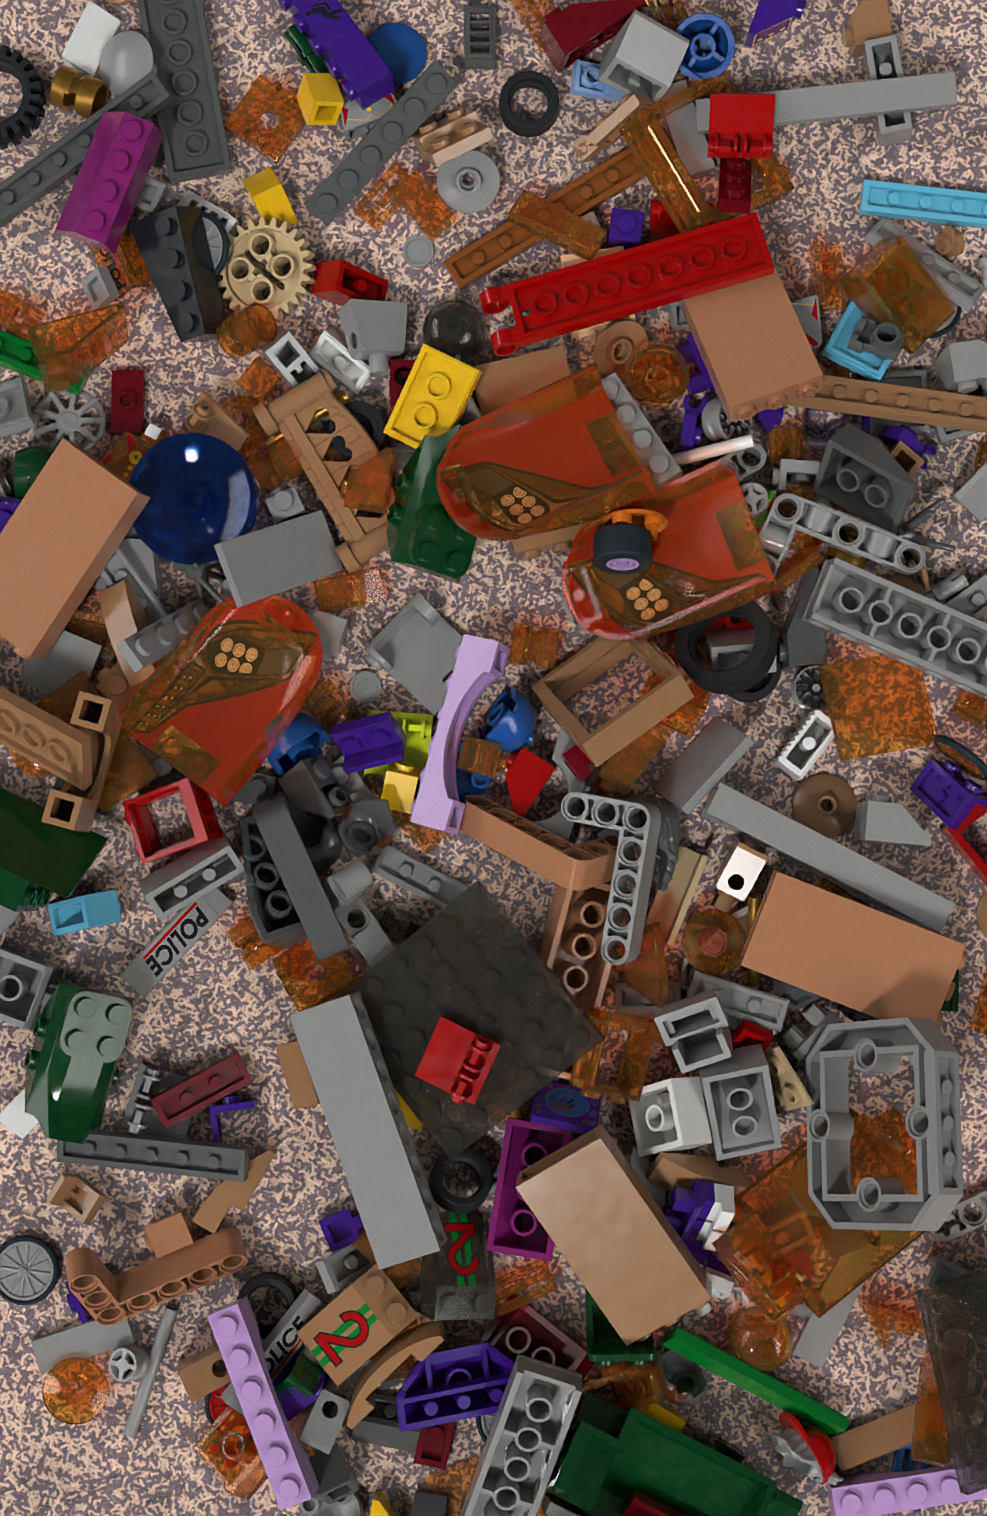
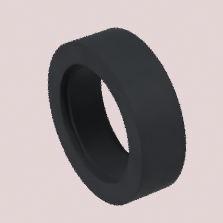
[674,592,777,695]

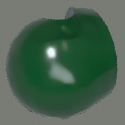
[14,444,55,499]

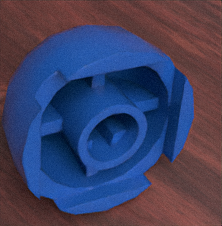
[675,13,735,80]
[475,687,537,753]
[267,713,330,776]

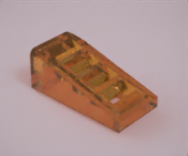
[306,679,357,751]

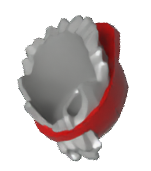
[769,1411,843,1486]

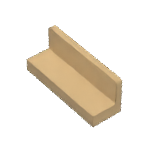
[643,845,709,947]

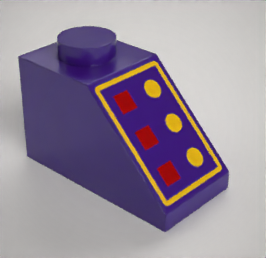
[745,0,807,47]

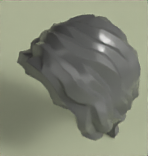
[277,790,343,870]
[628,794,682,891]

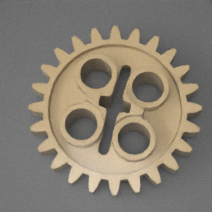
[217,216,317,324]

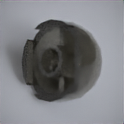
[422,298,485,362]

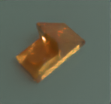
[857,1296,928,1350]

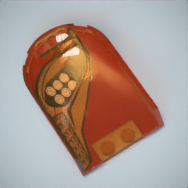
[436,362,656,541]
[561,460,779,642]
[118,595,323,806]

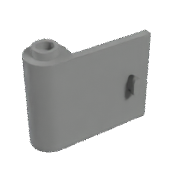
[364,593,463,716]

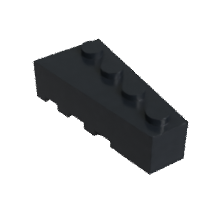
[127,206,229,342]

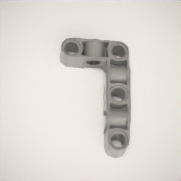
[747,493,926,585]
[321,859,431,1024]

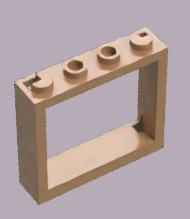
[530,619,694,768]

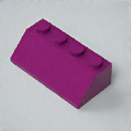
[55,112,163,255]
[486,1117,572,1261]

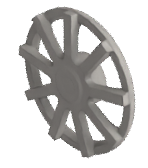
[33,390,106,451]

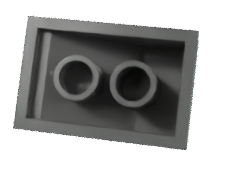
[812,423,917,534]

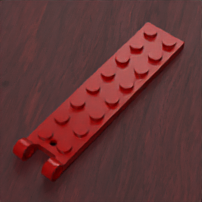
[479,212,774,356]

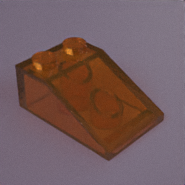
[839,235,955,354]
[27,302,129,393]

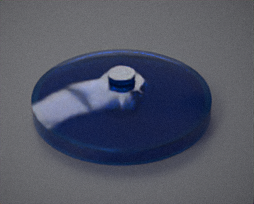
[130,433,259,565]

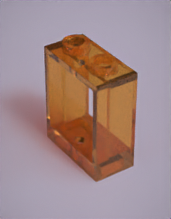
[595,722,672,798]
[569,1007,658,1105]

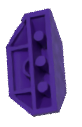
[395,1341,515,1432]

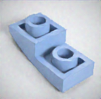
[570,59,627,101]

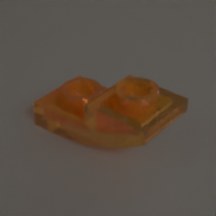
[313,568,387,612]

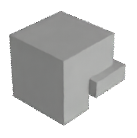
[654,989,732,1074]

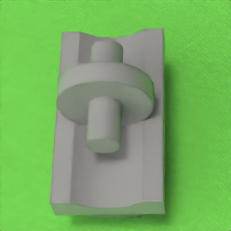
[779,1002,840,1061]

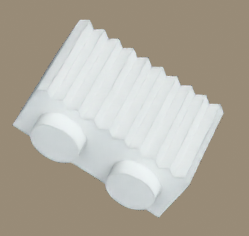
[773,710,841,781]

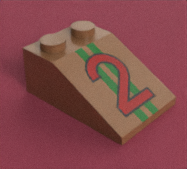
[296,1263,418,1387]

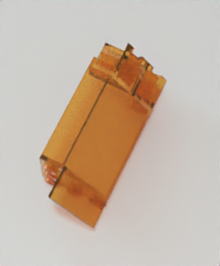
[710,1107,926,1327]

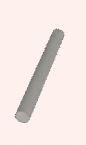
[123,1306,178,1438]

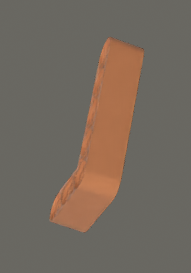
[459,794,619,891]
[64,1228,248,1325]

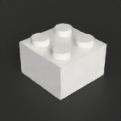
[627,1076,712,1157]

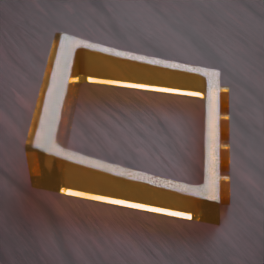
[620,70,795,234]

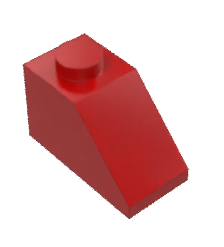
[311,259,389,305]
[503,747,555,817]

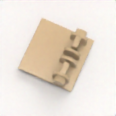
[764,1044,814,1113]

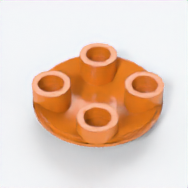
[602,508,668,542]

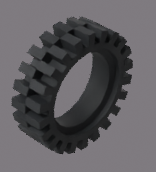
[0,44,46,149]

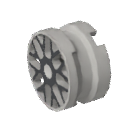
[701,398,752,443]
[790,665,839,712]

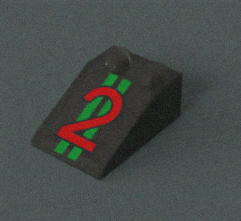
[418,1211,497,1321]

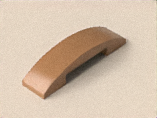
[347,1319,445,1430]

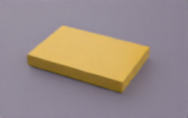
[383,343,482,449]

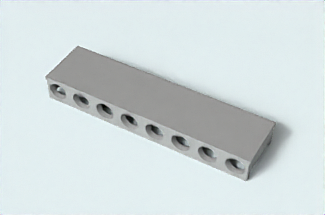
[801,557,987,700]
[700,782,956,933]
[289,991,448,1270]
[459,1354,582,1516]

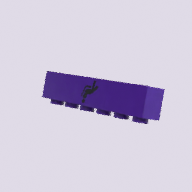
[277,0,395,110]

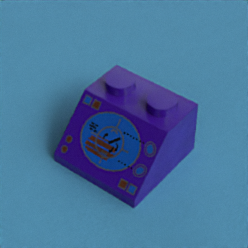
[529,1074,602,1134]

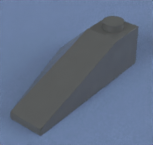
[240,815,308,947]

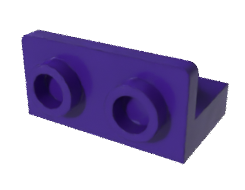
[330,711,407,774]
[909,758,987,830]

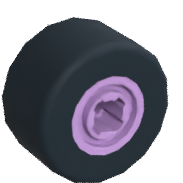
[593,523,652,574]

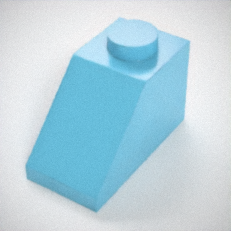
[48,890,122,936]

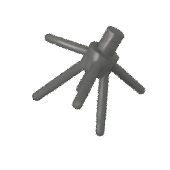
[896,498,956,583]
[173,535,232,607]

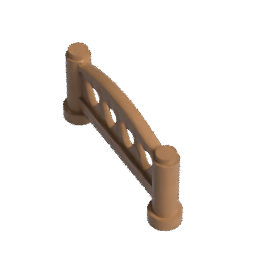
[252,371,396,575]

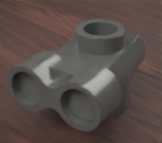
[847,316,905,361]

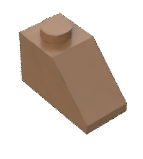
[842,0,893,58]

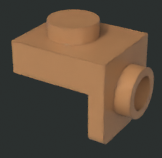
[46,1173,107,1225]

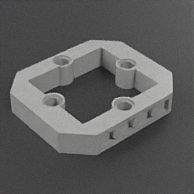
[806,1017,963,1231]

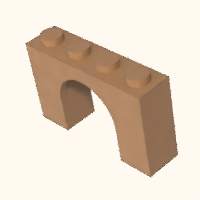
[41,691,127,833]

